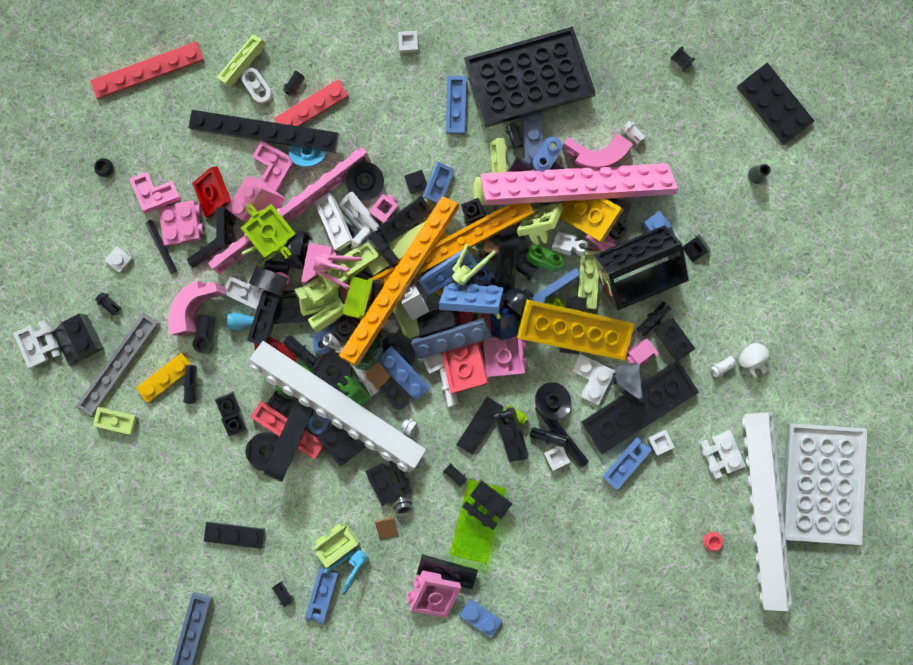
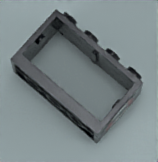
[594,225,689,311]

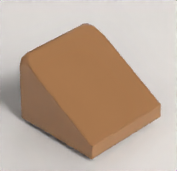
[479,239,498,261]
[364,361,391,390]
[375,516,398,539]

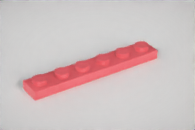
[90,41,204,99]

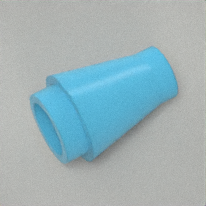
[227,312,254,331]

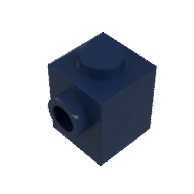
[470,259,495,287]
[490,308,518,340]

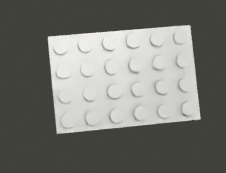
[783,423,867,545]

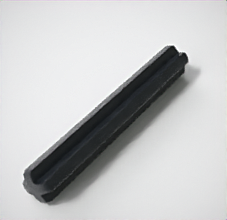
[535,407,589,467]

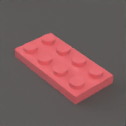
[442,311,489,394]

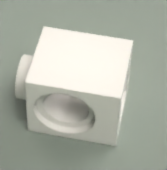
[400,285,429,321]

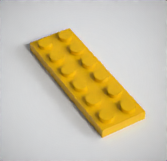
[517,299,635,360]

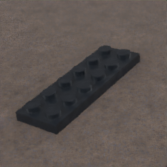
[580,360,699,454]

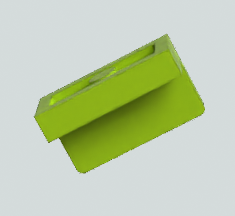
[342,276,373,320]

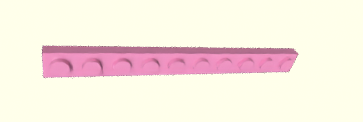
[208,147,371,275]

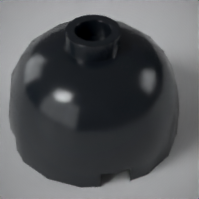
[279,231,313,270]
[501,288,534,321]

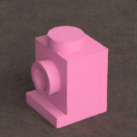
[369,194,399,223]
[626,338,659,365]

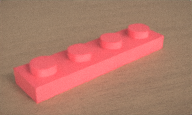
[274,79,349,126]
[251,401,323,459]

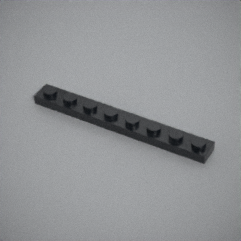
[188,110,340,153]

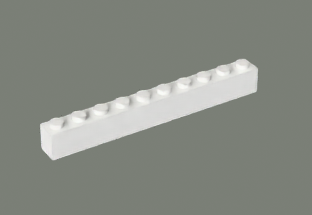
[247,341,426,473]
[742,412,792,611]

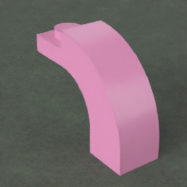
[562,133,633,168]
[168,281,226,337]

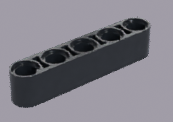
[263,398,314,482]

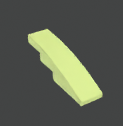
[368,221,426,275]
[303,241,379,304]

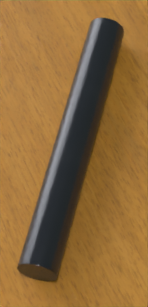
[145,220,178,274]

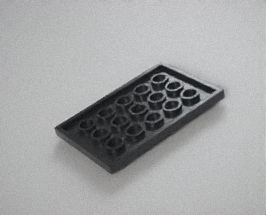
[464,26,596,128]

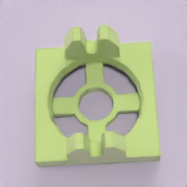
[517,202,563,245]

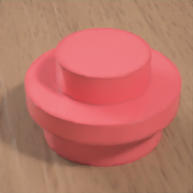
[703,532,723,552]

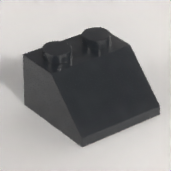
[53,313,104,366]

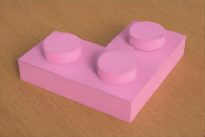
[252,140,294,192]
[129,172,181,214]

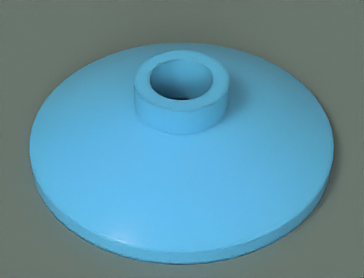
[289,146,327,167]

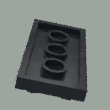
[737,62,815,145]

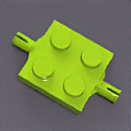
[241,203,296,259]

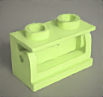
[312,523,359,568]

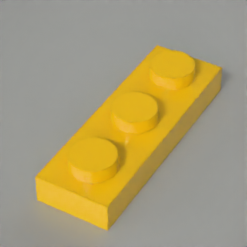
[136,352,192,403]

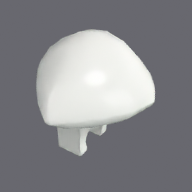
[738,343,770,377]

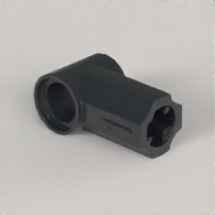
[192,315,216,354]

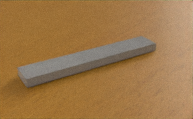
[76,312,160,417]

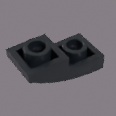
[461,198,487,225]
[249,266,288,296]
[330,309,368,345]
[215,391,247,436]

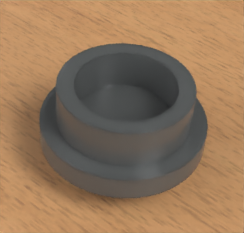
[393,497,412,514]

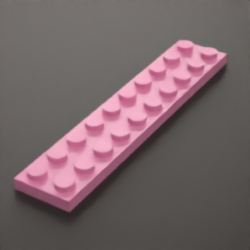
[480,163,678,205]

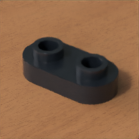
[379,376,409,410]

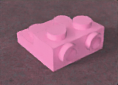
[159,201,205,246]
[483,336,528,377]
[407,571,461,618]

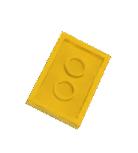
[559,199,623,243]

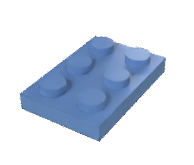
[439,283,503,314]

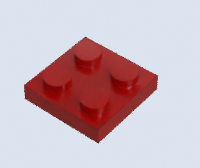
[192,166,232,218]

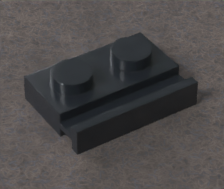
[216,207,236,249]

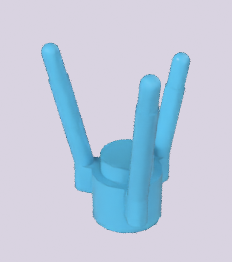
[324,548,369,594]

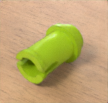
[505,404,528,426]

